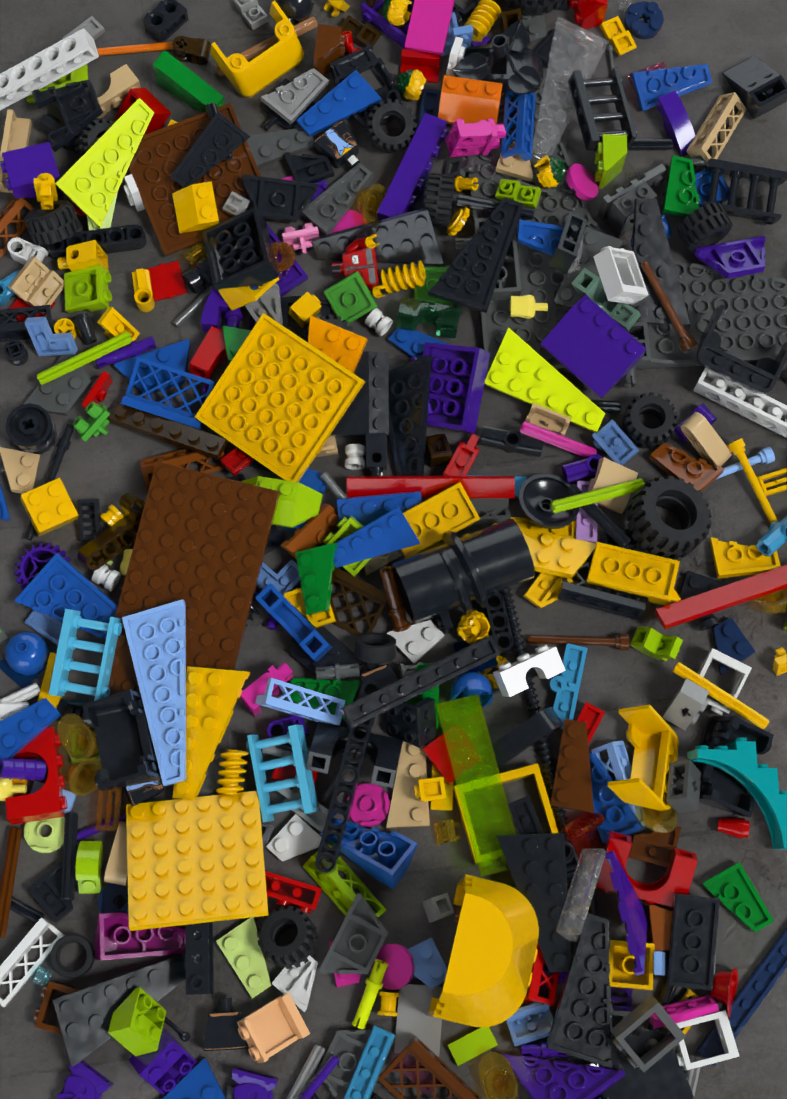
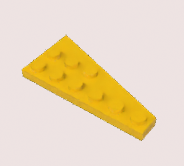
[172,666,250,800]

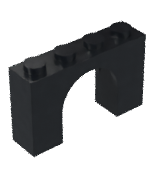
[306,722,403,788]

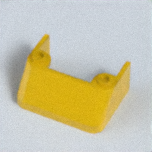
[210,1,304,98]
[607,704,679,811]

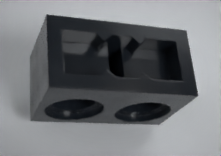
[143,0,189,43]

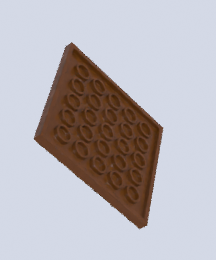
[128,103,261,257]

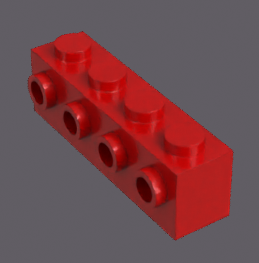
[265,871,322,914]

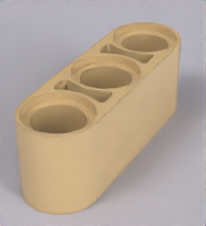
[680,412,732,467]
[104,821,128,886]

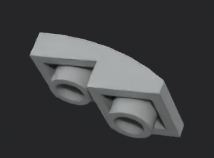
[233,0,269,30]

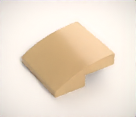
[8,256,64,315]
[588,457,638,514]

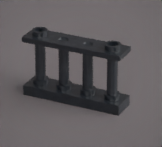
[568,67,637,151]
[700,158,787,225]
[185,922,214,995]

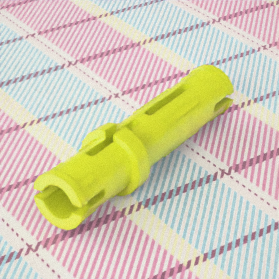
[352,959,389,1029]

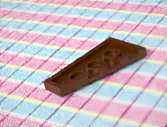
[550,719,594,814]

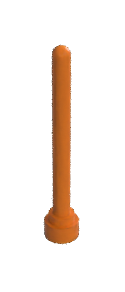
[97,41,174,56]

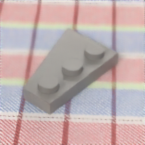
[261,68,329,124]

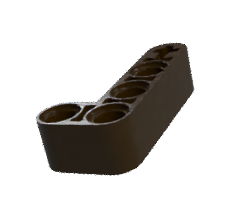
[77,493,145,570]

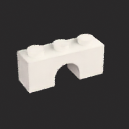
[493,644,566,697]

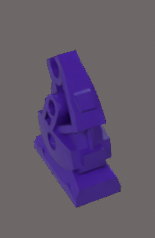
[57,1060,114,1099]
[232,1067,279,1099]

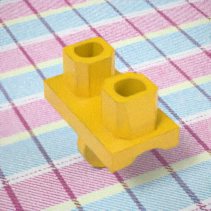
[33,173,58,210]

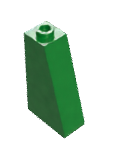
[152,50,225,113]

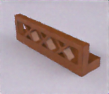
[0,197,34,258]
[140,448,226,490]

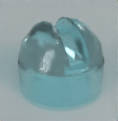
[32,965,51,985]

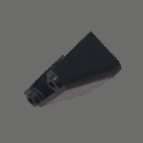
[82,689,161,791]
[694,716,774,817]

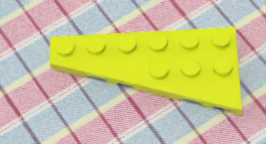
[55,98,154,228]
[484,327,605,433]

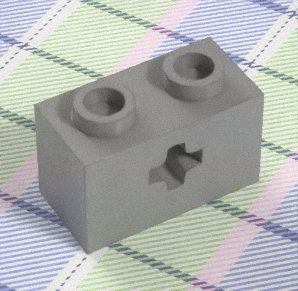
[663,678,709,730]

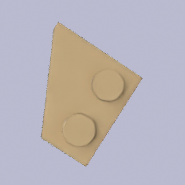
[495,141,533,183]
[0,447,40,494]

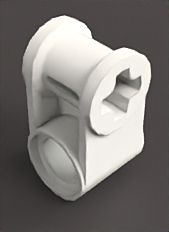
[7,237,49,265]

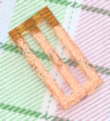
[95,788,122,832]

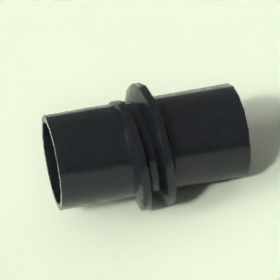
[391,518,535,624]

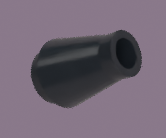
[73,313,97,345]

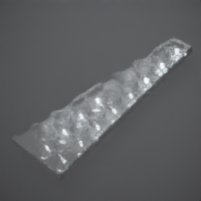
[532,16,609,159]

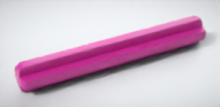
[520,421,597,458]

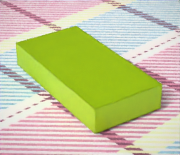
[447,1027,498,1066]

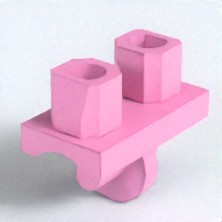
[282,223,319,254]

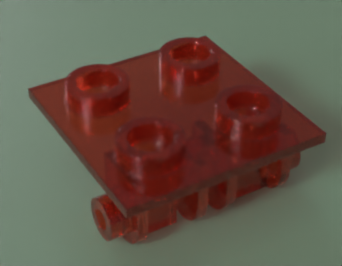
[563,812,606,867]

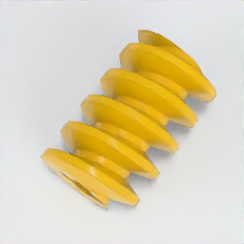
[464,0,501,42]
[381,260,426,293]
[216,749,248,795]

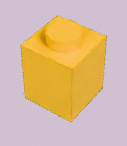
[288,291,322,328]

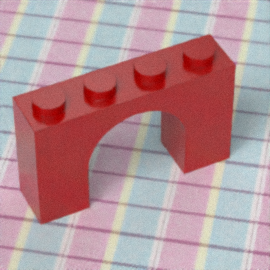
[190,326,227,380]
[6,727,68,825]
[596,831,698,910]

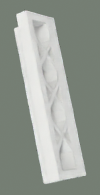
[0,918,65,1007]

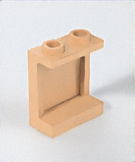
[237,993,310,1063]

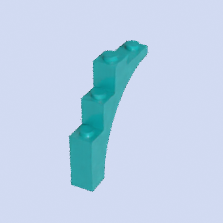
[687,738,787,850]

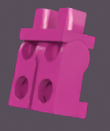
[446,119,506,157]
[240,662,294,717]

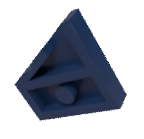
[712,617,756,675]

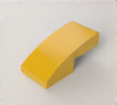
[600,16,637,56]

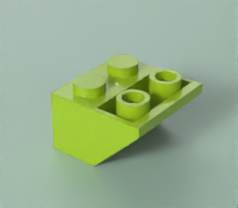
[594,134,627,189]
[108,987,167,1056]

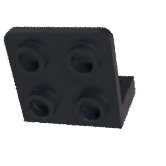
[386,697,437,748]

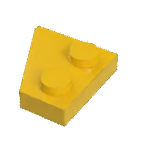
[523,572,577,609]

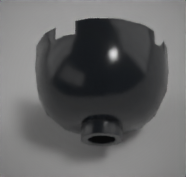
[275,0,314,25]

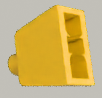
[57,240,109,271]

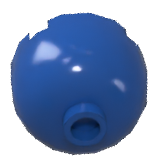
[4,631,49,676]
[450,671,493,711]

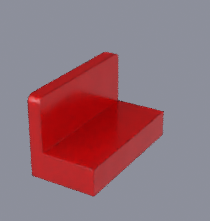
[400,49,440,83]

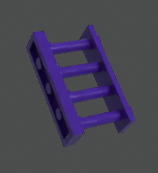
[361,0,414,50]

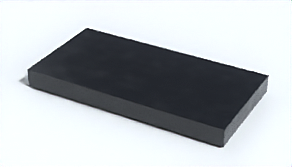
[666,893,720,991]

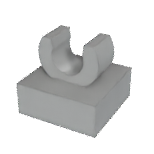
[223,191,250,217]

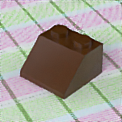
[313,24,346,76]

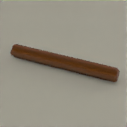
[0,827,22,938]

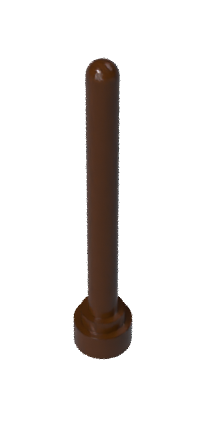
[641,261,698,352]
[526,633,629,651]

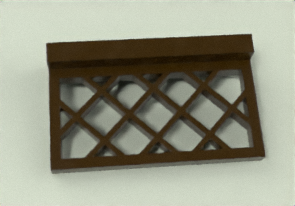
[300,567,388,636]

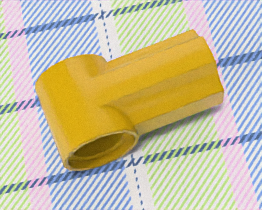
[132,268,155,312]

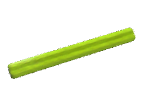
[37,331,132,385]
[550,478,645,513]

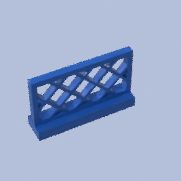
[121,357,216,429]

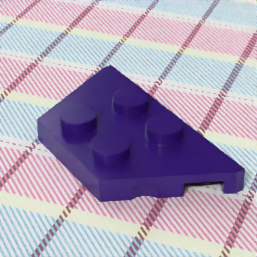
[694,236,765,279]

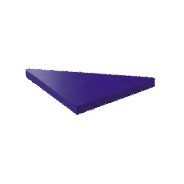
[605,851,648,976]
[501,1053,626,1099]

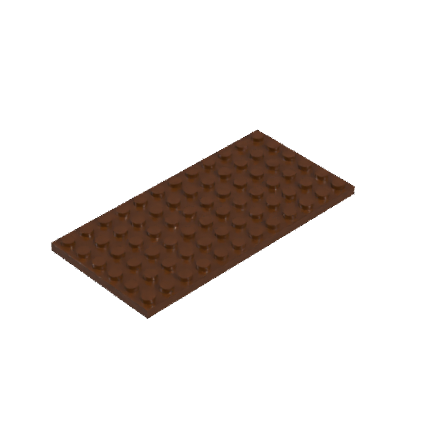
[93,461,281,701]

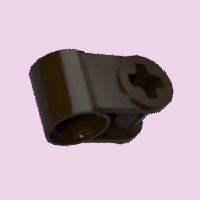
[173,36,211,65]

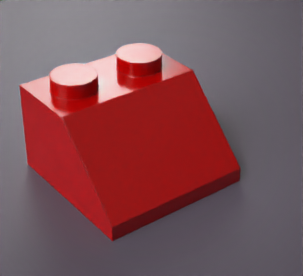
[114,87,171,135]

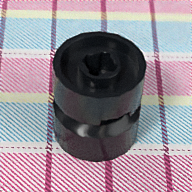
[181,257,213,295]

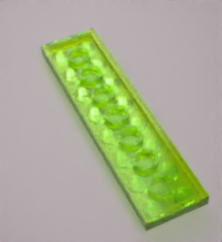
[436,694,516,877]

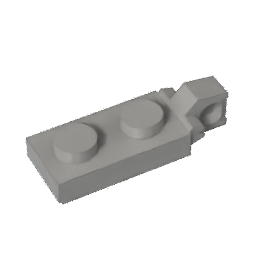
[277,787,334,832]

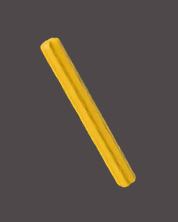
[673,662,769,729]

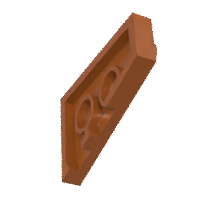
[649,443,725,492]
[280,503,339,558]

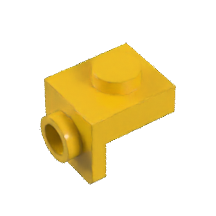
[414,776,447,802]

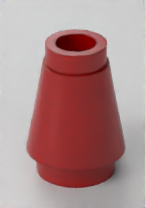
[717,818,750,839]

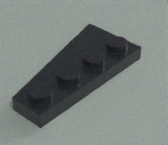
[171,112,251,188]

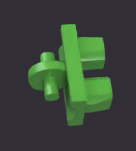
[72,401,110,441]

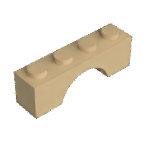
[94,64,141,121]

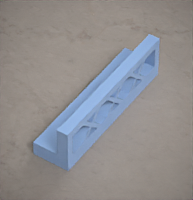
[255,678,345,726]
[591,740,650,826]

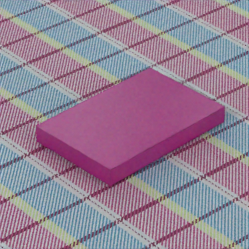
[404,0,455,55]

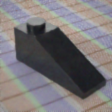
[548,211,587,274]

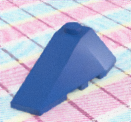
[320,818,418,889]

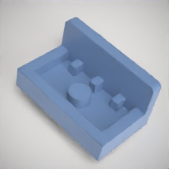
[592,419,640,466]
[506,1001,553,1047]

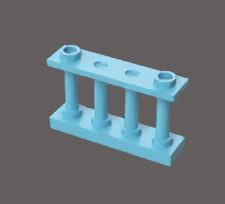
[49,609,122,701]
[246,725,319,822]

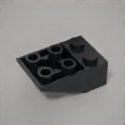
[722,56,787,119]

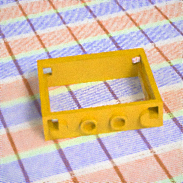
[453,763,559,867]

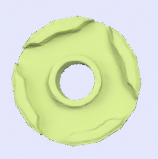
[24,817,65,853]

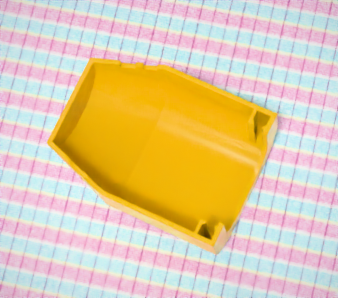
[427,874,539,1027]

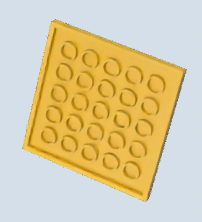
[195,313,365,482]
[126,791,269,931]

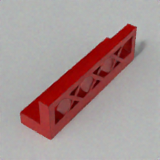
[524,943,559,1006]

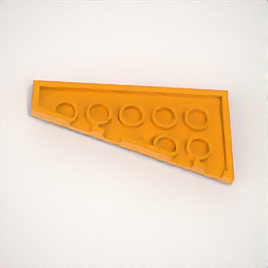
[308,315,368,454]

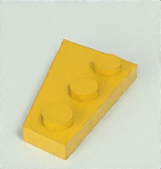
[709,537,781,579]

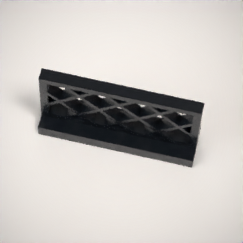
[557,556,646,620]

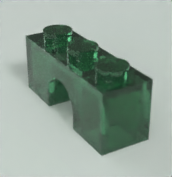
[396,296,462,339]

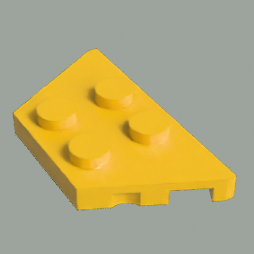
[519,527,596,579]

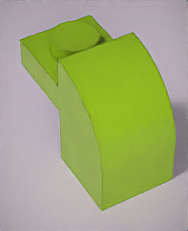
[630,626,683,662]
[76,841,104,894]

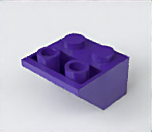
[129,1027,198,1096]

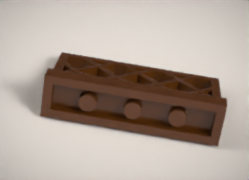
[378,1035,481,1099]

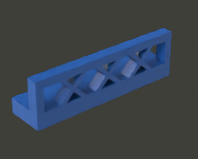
[501,90,536,161]

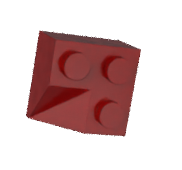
[568,0,608,31]

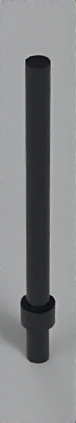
[24,424,74,541]

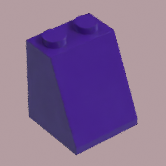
[0,142,63,198]

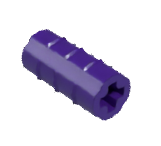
[0,758,46,781]

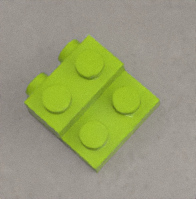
[64,265,112,313]
[323,516,371,576]

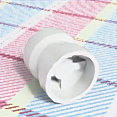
[365,308,393,336]
[345,444,366,470]
[92,565,121,591]

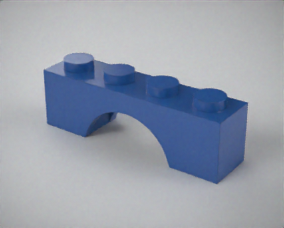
[255,583,333,662]

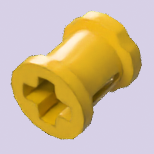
[377,992,399,1016]

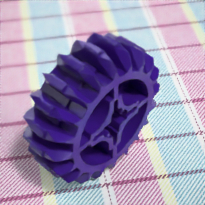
[14,542,71,590]

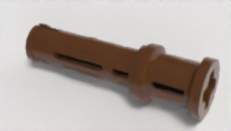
[379,567,411,632]

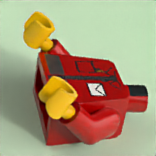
[332,234,386,298]

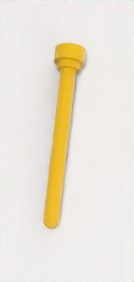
[727,438,778,525]

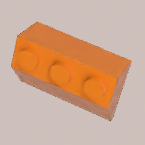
[438,75,503,124]

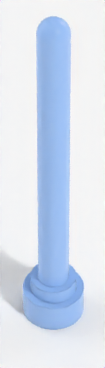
[717,446,775,479]

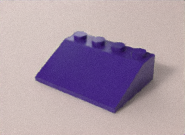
[541,294,646,399]
[422,342,490,434]

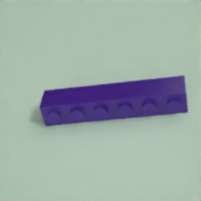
[377,113,449,220]

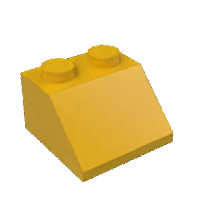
[172,182,219,233]

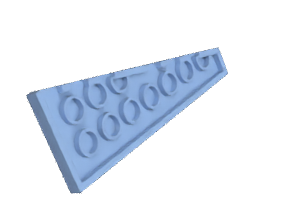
[122,599,186,786]

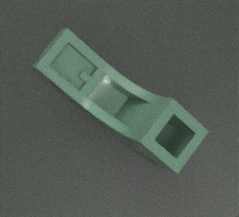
[572,268,641,331]

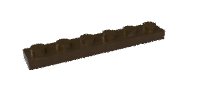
[107,402,227,460]

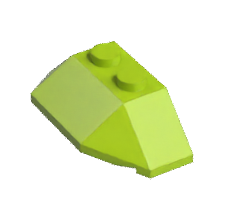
[241,476,323,528]

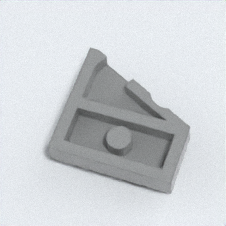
[245,283,283,325]

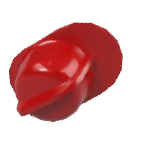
[708,968,739,1018]

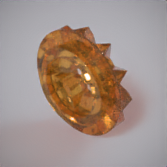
[272,242,295,273]

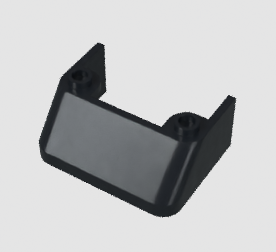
[697,304,787,394]

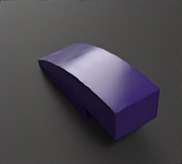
[656,90,695,157]
[201,287,229,332]

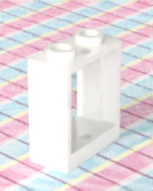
[593,246,648,305]
[698,648,752,716]
[668,1010,740,1071]

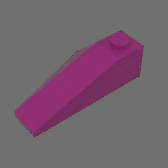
[95,912,186,960]

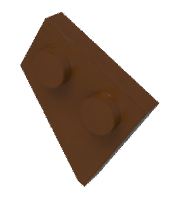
[628,826,681,868]

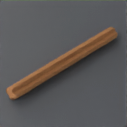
[214,16,318,76]

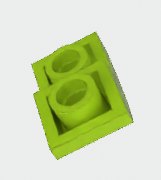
[495,179,542,209]

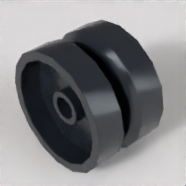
[6,403,57,455]

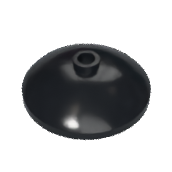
[518,474,580,529]

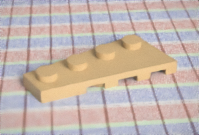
[386,741,430,829]

